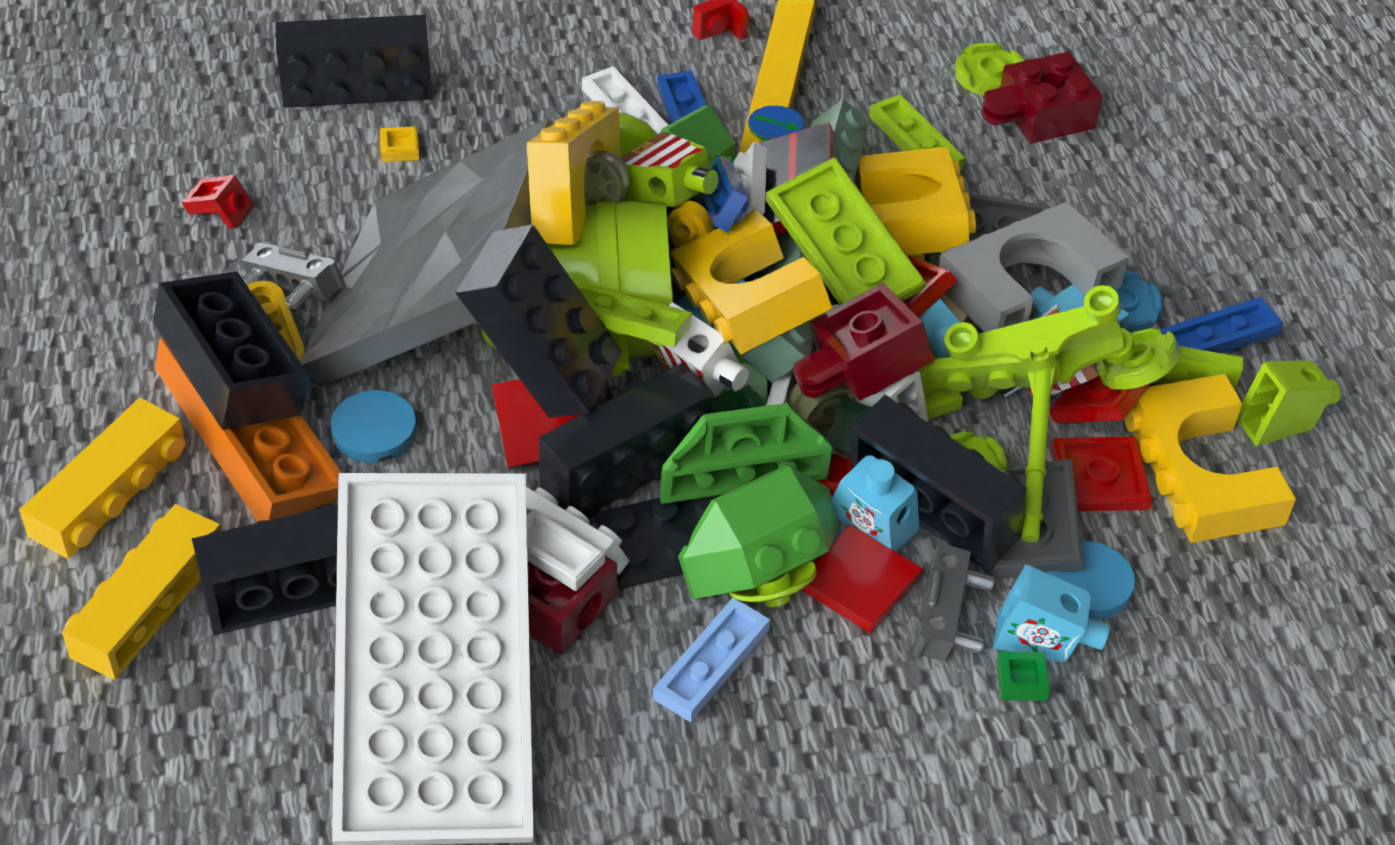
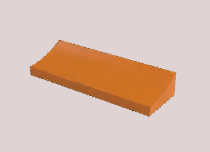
[155,337,342,522]

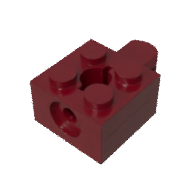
[981,51,1103,144]
[793,282,935,401]
[527,556,617,655]

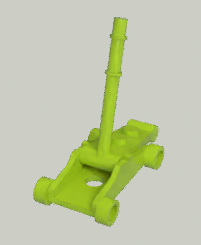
[919,285,1135,542]

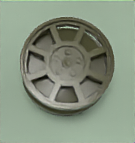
[584,151,631,204]
[787,383,855,434]

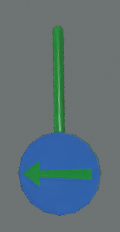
[748,105,804,142]

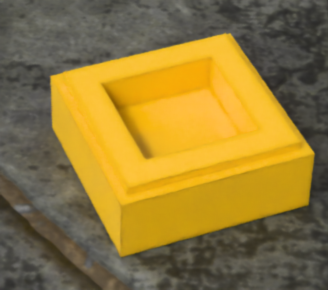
[380,126,419,162]

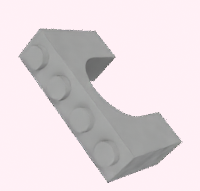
[939,202,1129,332]

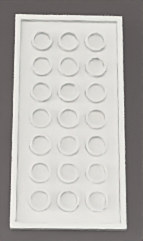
[332,473,533,845]

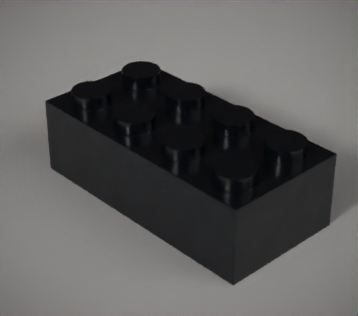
[276,14,432,108]
[455,224,622,418]
[153,271,310,430]
[539,363,713,519]
[851,395,1027,572]
[192,504,338,636]

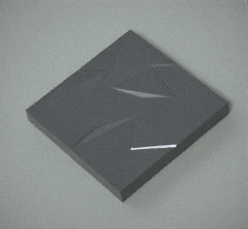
[300,118,553,387]

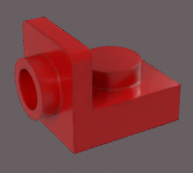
[692,0,750,40]
[181,175,254,229]

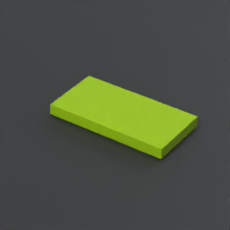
[765,157,926,305]

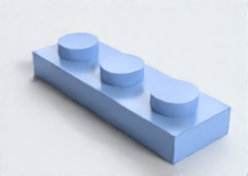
[653,598,770,722]

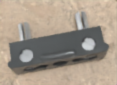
[241,242,346,309]
[912,540,995,661]

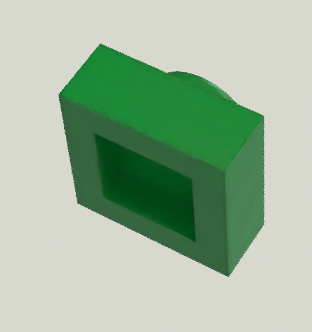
[996,651,1050,701]

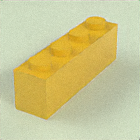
[19,398,186,559]
[62,504,221,680]

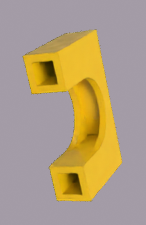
[527,101,621,245]
[858,147,976,255]
[670,209,833,354]
[1124,374,1296,543]

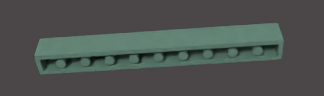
[743,98,869,383]

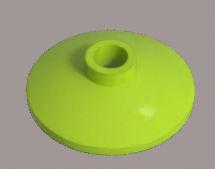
[729,561,817,607]

